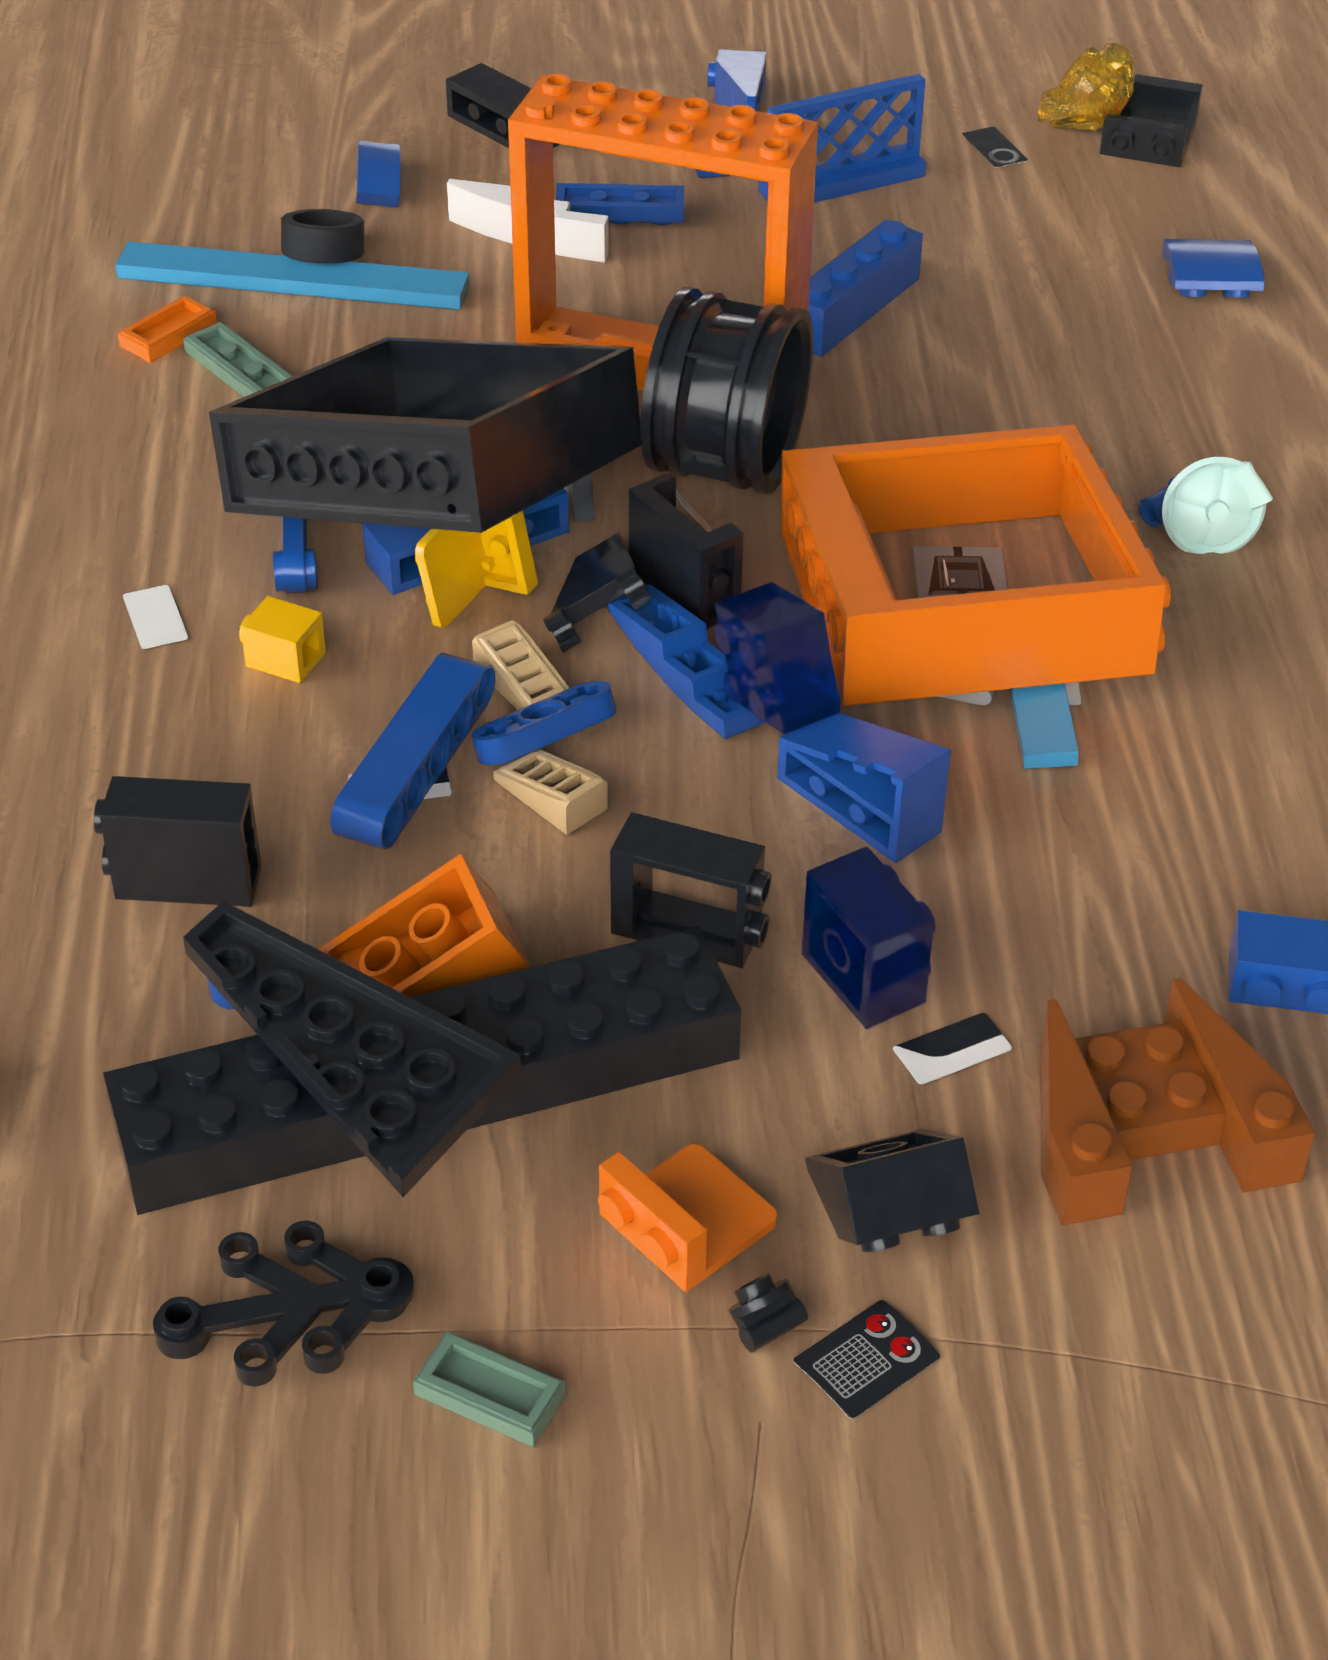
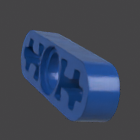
[471,681,616,765]

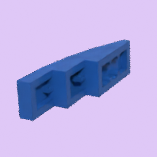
[607,584,770,739]

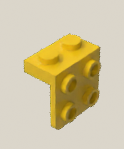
[415,510,538,629]

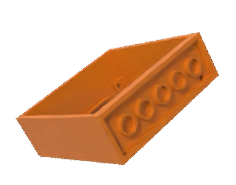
[508,73,818,392]
[780,424,1171,706]

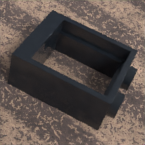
[610,812,772,969]

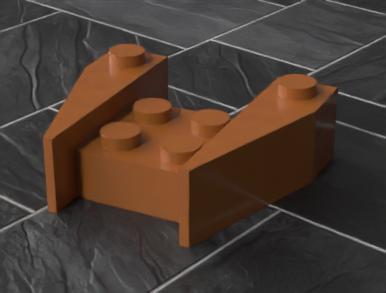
[1040,978,1315,1225]

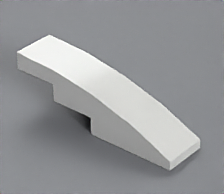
[447,179,609,263]

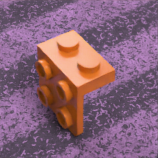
[598,1144,777,1293]

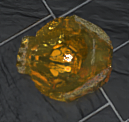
[1038,43,1136,130]

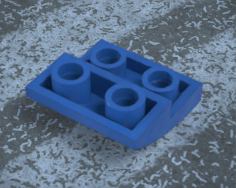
[1162,239,1265,298]

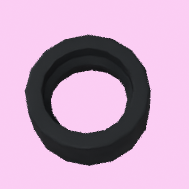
[281,209,364,263]

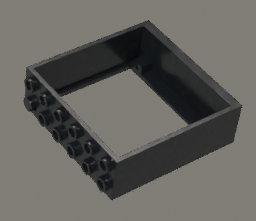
[209,337,642,533]

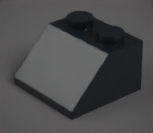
[805,1129,980,1252]

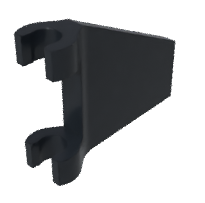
[543,532,653,652]

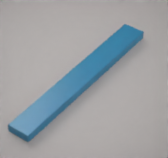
[115,241,470,310]

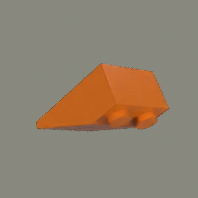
[318,854,531,997]

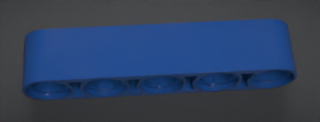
[330,653,496,850]

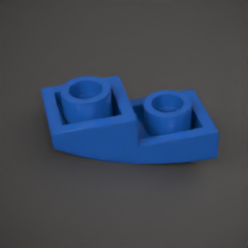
[356,141,401,207]

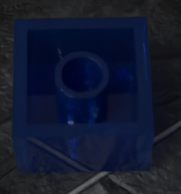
[714,582,841,734]
[802,846,936,1029]

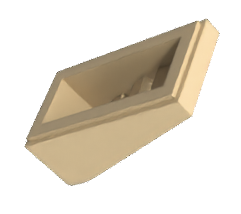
[472,620,569,710]
[493,749,608,835]

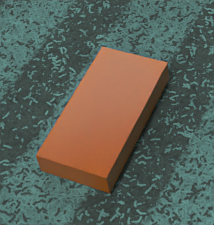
[118,295,217,363]

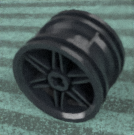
[640,287,814,494]

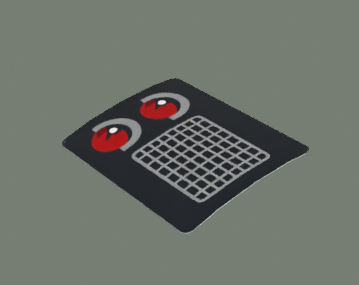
[793,1300,940,1419]

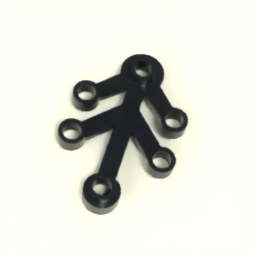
[153,1220,414,1386]

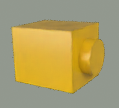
[239,596,326,683]

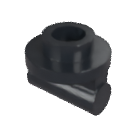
[728,1273,808,1353]

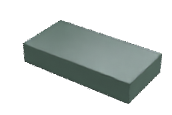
[413,1331,566,1448]

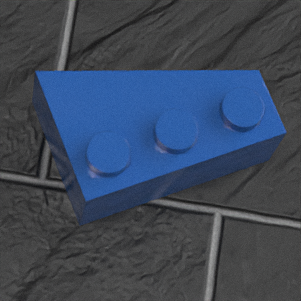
[777,709,951,863]

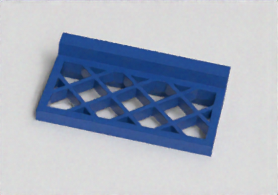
[758,73,926,203]

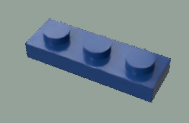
[556,183,684,225]

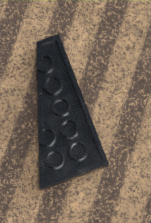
[183,901,521,1197]

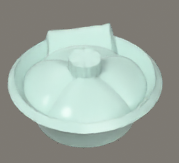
[1162,457,1273,554]

